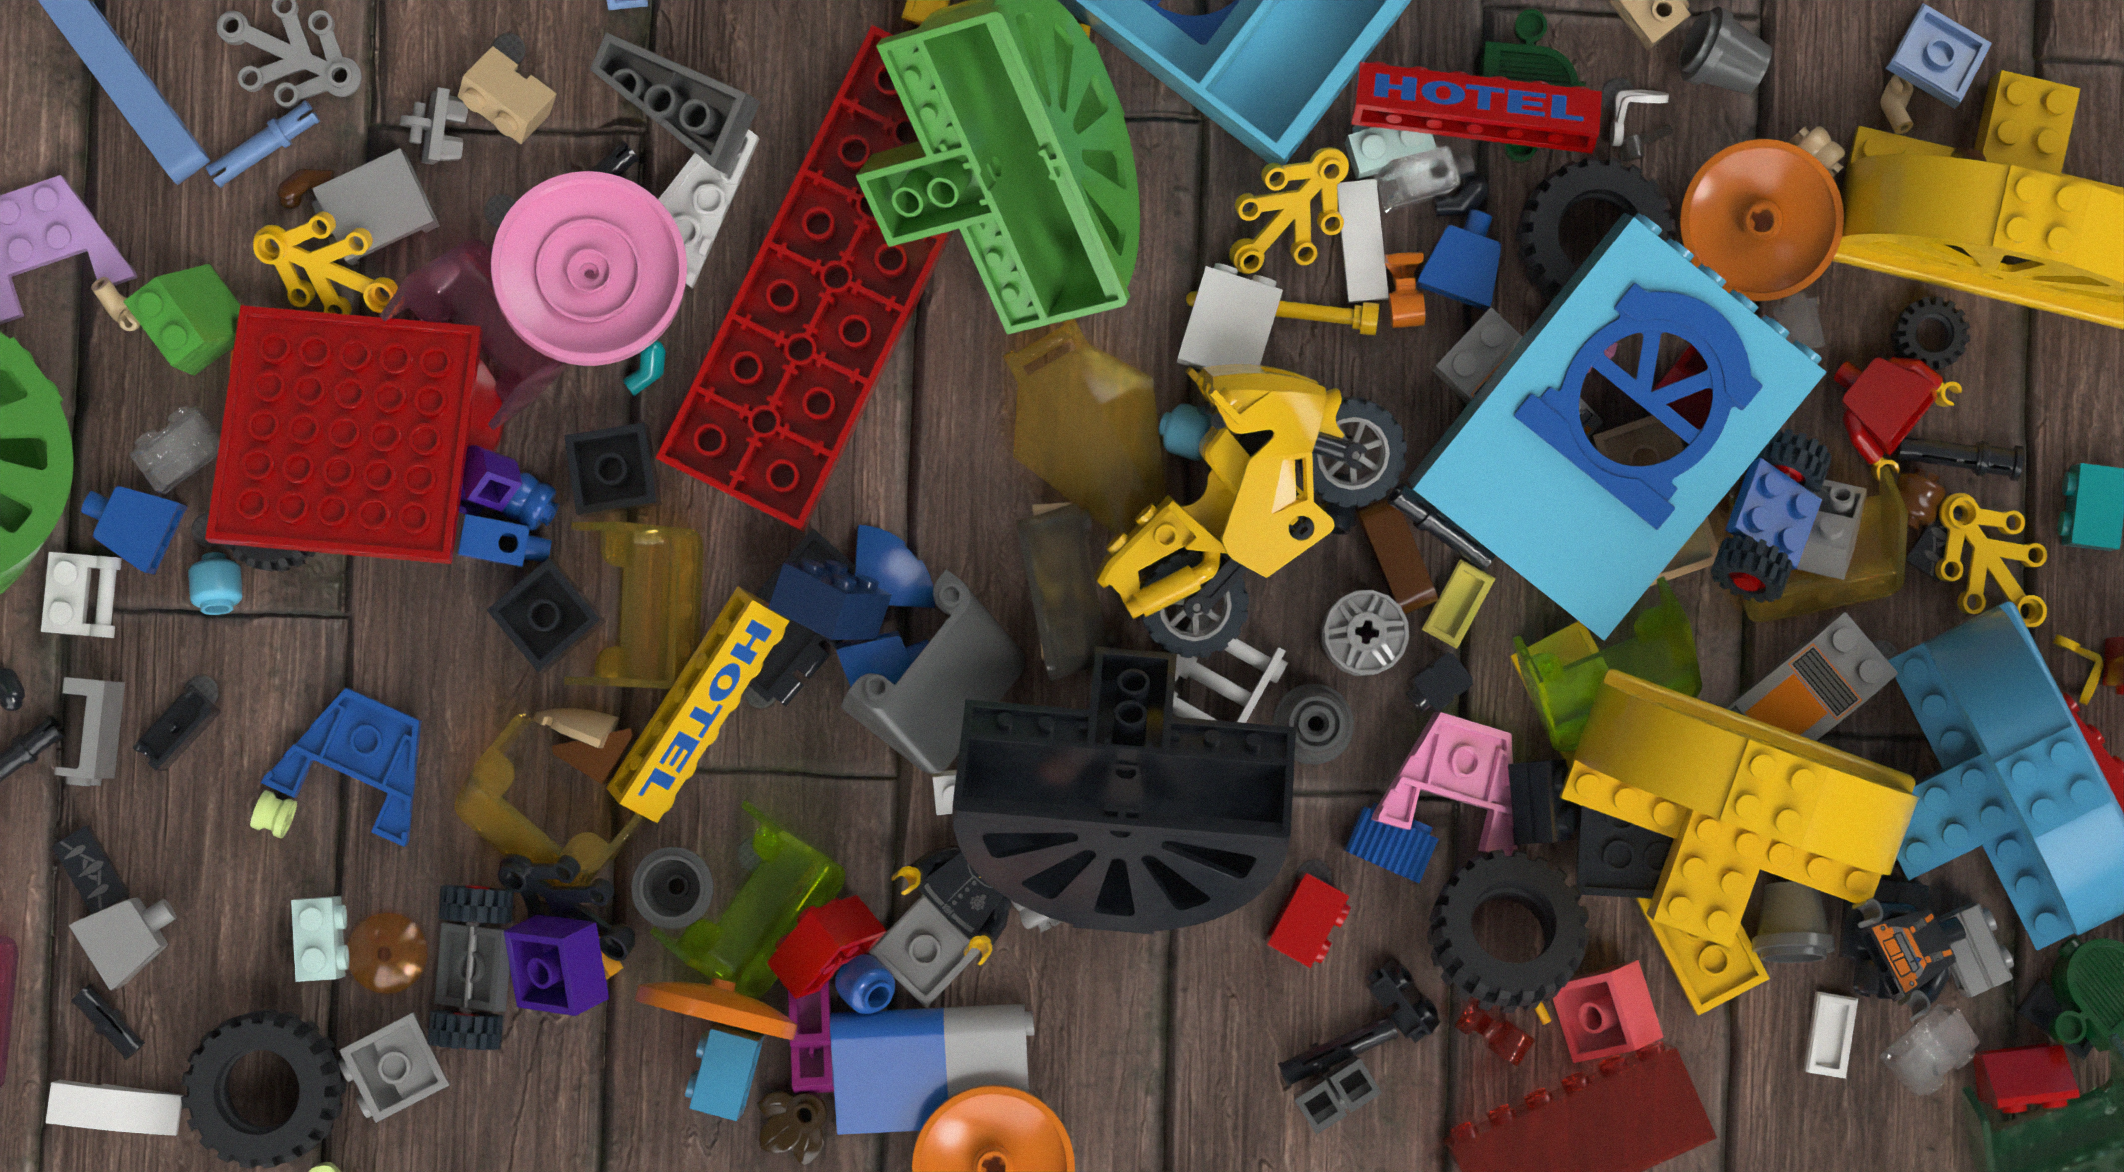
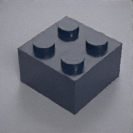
[768,558,892,640]

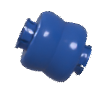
[501,472,560,531]

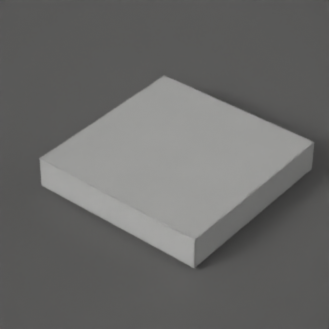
[868,894,980,1008]

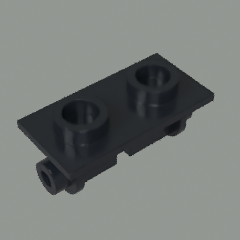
[1366,957,1441,1043]

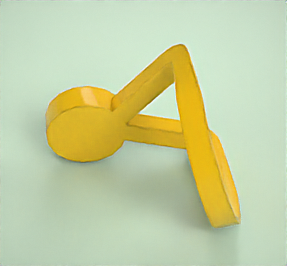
[2052,634,2104,705]

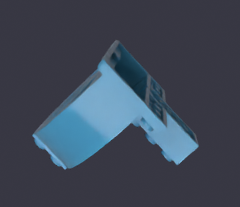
[1887,601,2124,951]

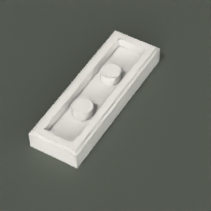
[1337,179,1389,303]

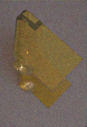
[1729,466,1908,622]
[564,521,704,689]
[454,714,648,886]

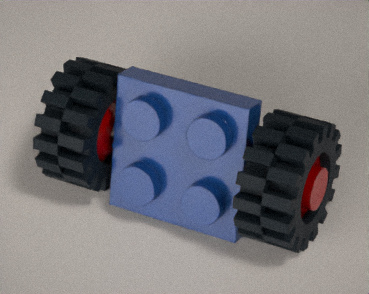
[1711,429,1832,603]

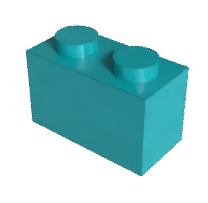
[2057,463,2124,551]

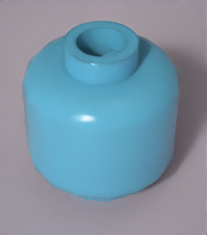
[1159,403,1212,461]
[188,552,243,615]

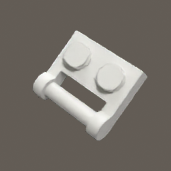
[41,552,122,638]

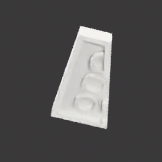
[658,129,759,289]

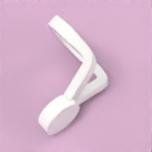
[1610,89,1669,146]

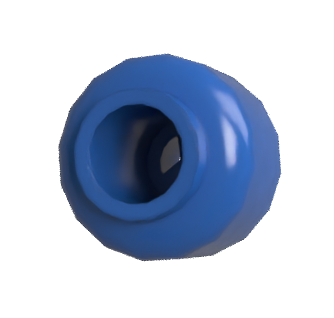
[835,954,895,1014]

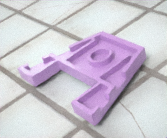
[0,175,138,324]

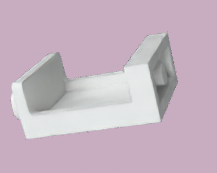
[1177,263,1283,370]

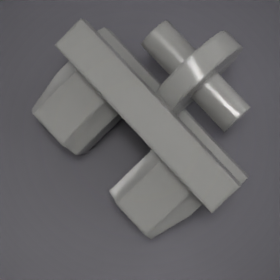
[400,87,468,165]

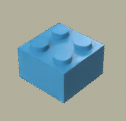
[685,1023,765,1121]

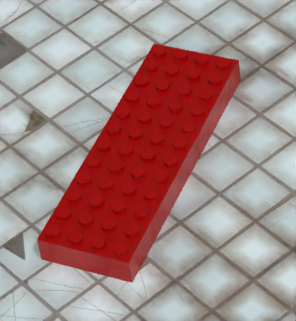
[656,25,954,532]

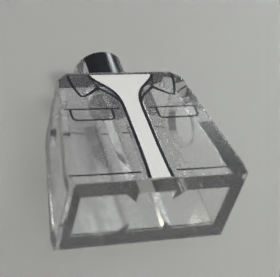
[1373,146,1475,213]

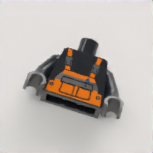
[1852,899,1966,1022]

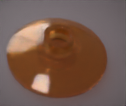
[348,913,428,994]

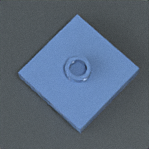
[1886,3,1992,109]

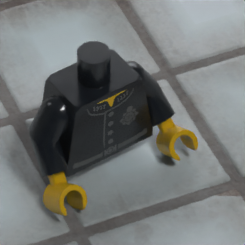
[891,845,1011,965]

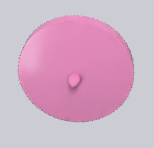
[491,171,687,366]

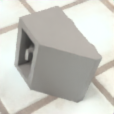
[1797,480,1867,580]

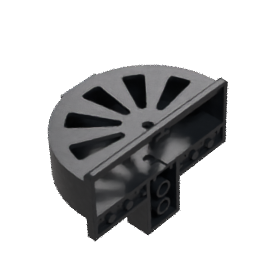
[952,647,1296,934]

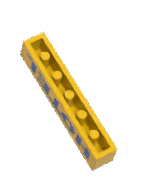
[606,586,789,823]

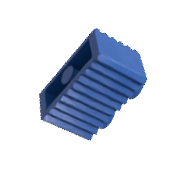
[1343,802,1438,883]

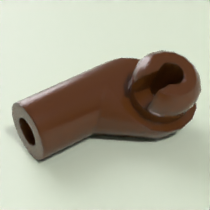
[277,169,334,209]

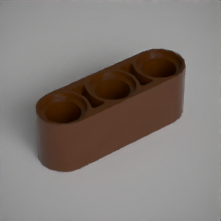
[1356,495,1438,615]

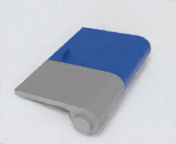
[830,1003,1034,1135]

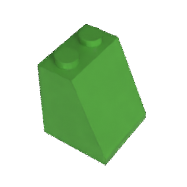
[123,264,241,376]

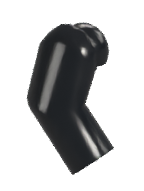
[0,667,25,711]

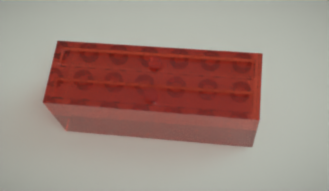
[1443,1041,1717,1172]

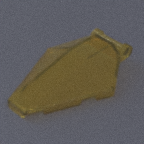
[1002,319,1166,535]

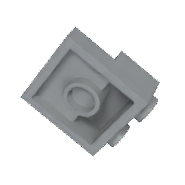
[338,1012,451,1123]

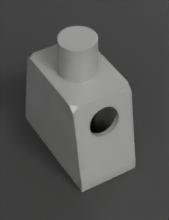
[69,897,177,990]

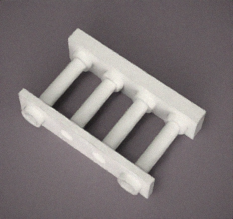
[1172,609,1288,723]

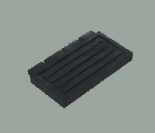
[748,528,856,707]

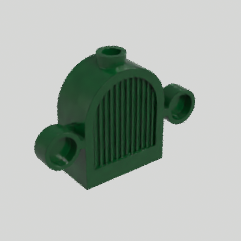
[1479,9,1586,163]
[2049,935,2124,1052]

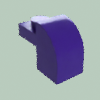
[459,445,522,516]

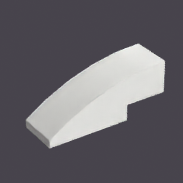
[45,1080,183,1136]

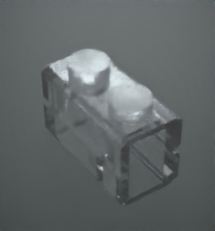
[129,406,221,494]

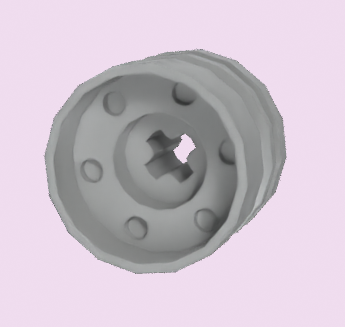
[1320,590,1409,676]

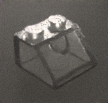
[1879,1003,1980,1097]

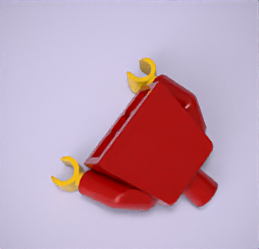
[1834,357,1962,483]

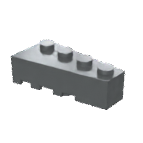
[590,32,760,175]

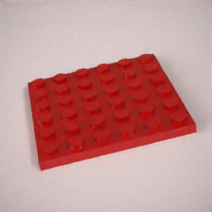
[205,305,483,564]

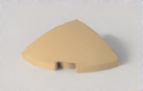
[533,708,620,748]

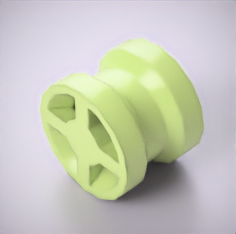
[250,790,297,838]

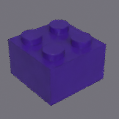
[504,915,609,1016]

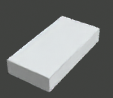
[1803,991,1858,1079]

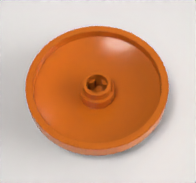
[1680,139,1844,301]
[634,977,798,1040]
[912,1084,1075,1172]

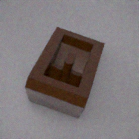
[552,728,637,784]

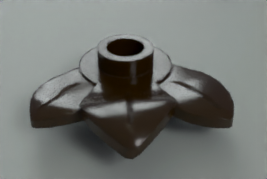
[757,1090,828,1166]

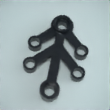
[498,854,636,961]

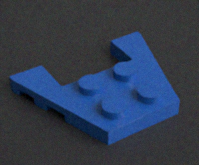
[261,688,422,847]

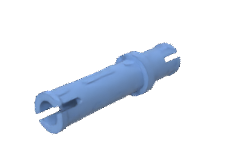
[206,100,320,188]

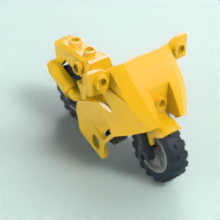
[1094,364,1407,658]

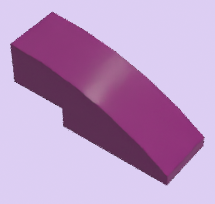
[788,979,834,1094]

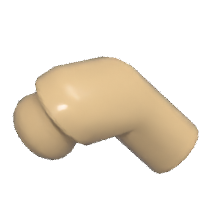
[1880,74,1913,134]

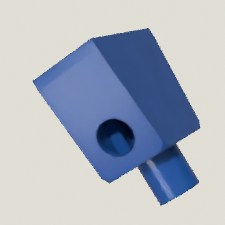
[1416,209,1501,312]
[81,486,188,575]
[457,514,552,567]
[835,631,929,687]

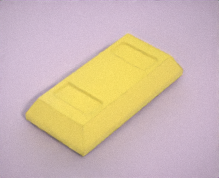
[1422,559,1496,649]

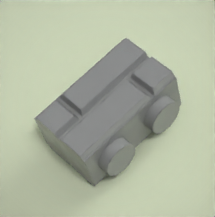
[1936,902,2014,998]

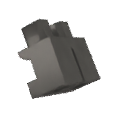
[1293,1056,1382,1135]

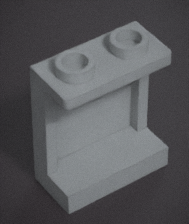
[312,148,440,266]
[54,677,125,786]

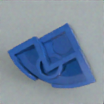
[855,525,936,608]

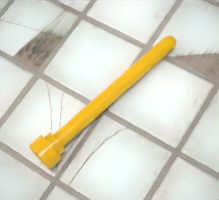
[1186,291,1379,336]

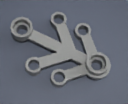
[217,0,362,109]

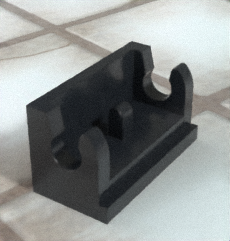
[133,685,221,771]

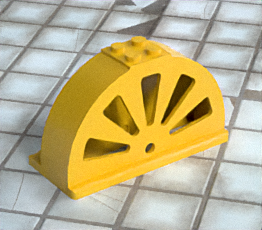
[1832,70,2124,329]
[1559,668,1919,948]

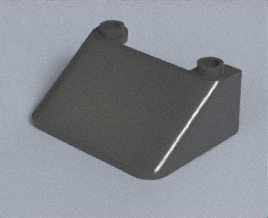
[840,569,1025,774]

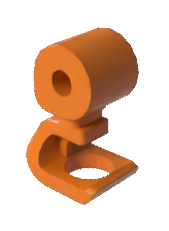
[1384,251,1425,328]

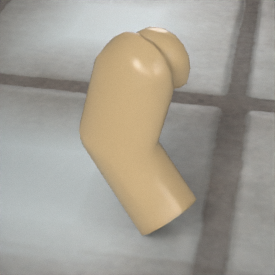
[91,277,140,331]

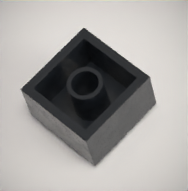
[564,422,662,518]
[487,558,606,673]

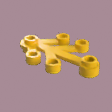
[1229,147,1349,274]
[253,211,400,315]
[1935,493,2047,627]

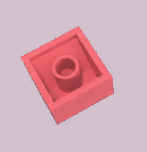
[1552,960,1663,1063]

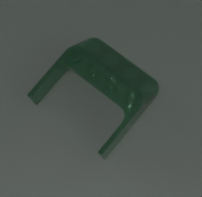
[1961,1033,2124,1172]

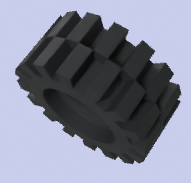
[1891,296,1970,370]

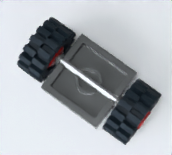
[427,885,514,1050]

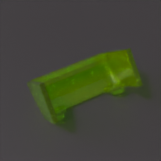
[1513,576,1703,752]
[650,800,846,999]

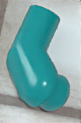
[623,340,666,396]

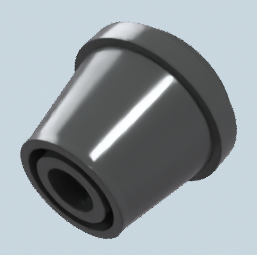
[1678,6,1772,95]
[1272,684,1354,764]
[631,847,714,929]
[1752,882,1835,963]

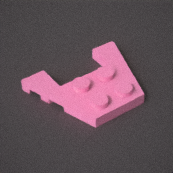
[1371,712,1518,856]

